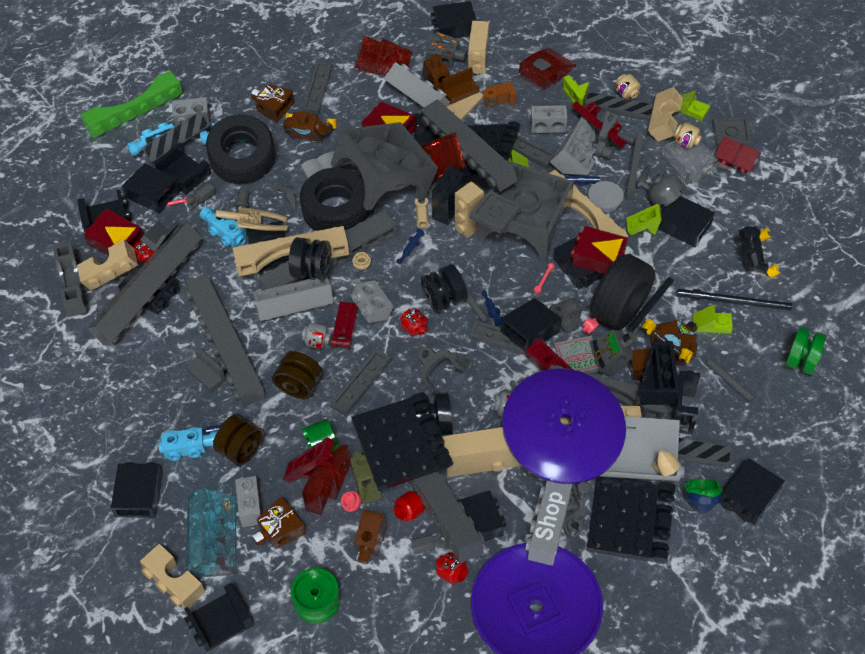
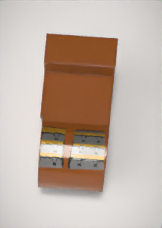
[483,82,516,107]

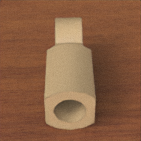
[415,198,429,228]

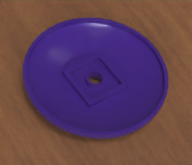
[502,369,626,484]
[471,543,603,654]

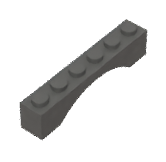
[548,365,666,419]

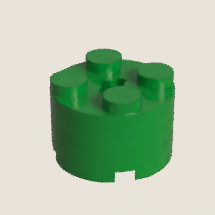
[302,418,343,459]

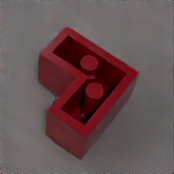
[715,137,761,174]

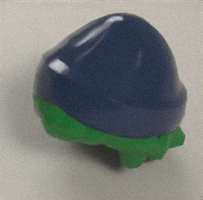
[683,479,723,513]

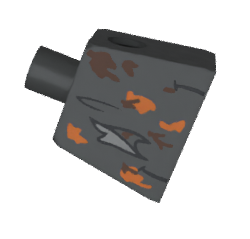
[426,31,467,68]

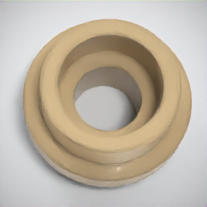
[352,252,371,270]

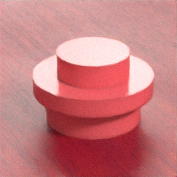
[582,318,600,335]
[341,491,361,512]

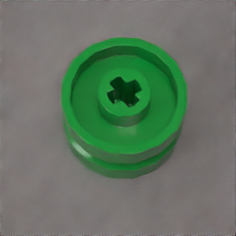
[785,326,827,376]
[290,568,341,624]

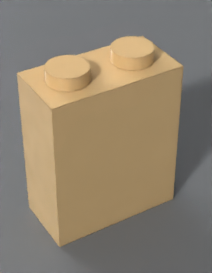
[468,21,489,74]

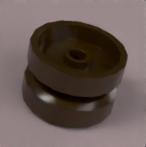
[271,351,323,399]
[213,413,264,466]

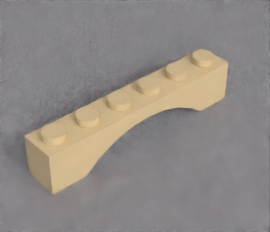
[549,170,628,237]
[233,226,349,276]

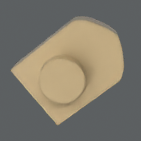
[651,450,680,477]

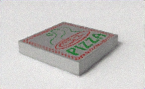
[554,336,599,374]

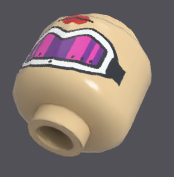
[615,74,641,99]
[674,122,702,149]

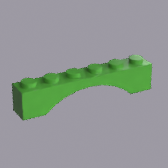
[80,71,183,138]

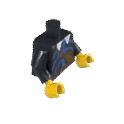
[739,226,780,278]

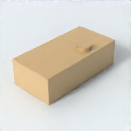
[443,427,522,478]

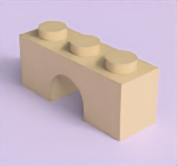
[648,87,683,142]
[455,181,484,238]
[77,240,138,291]
[140,544,205,608]

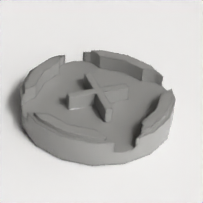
[588,181,624,212]

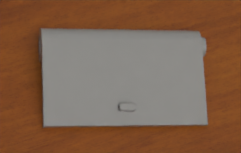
[600,416,685,482]

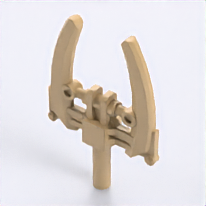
[215,206,288,231]

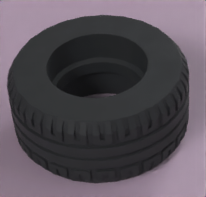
[206,114,275,184]
[300,167,369,231]
[590,254,655,329]

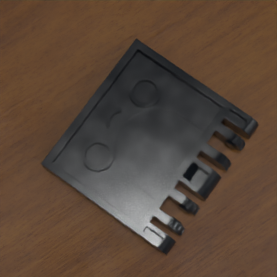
[439,121,521,181]
[351,392,454,491]
[586,476,675,564]

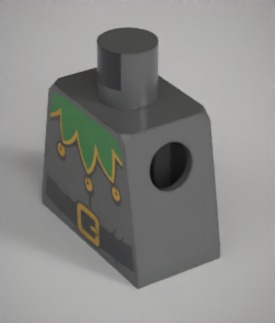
[590,330,637,377]

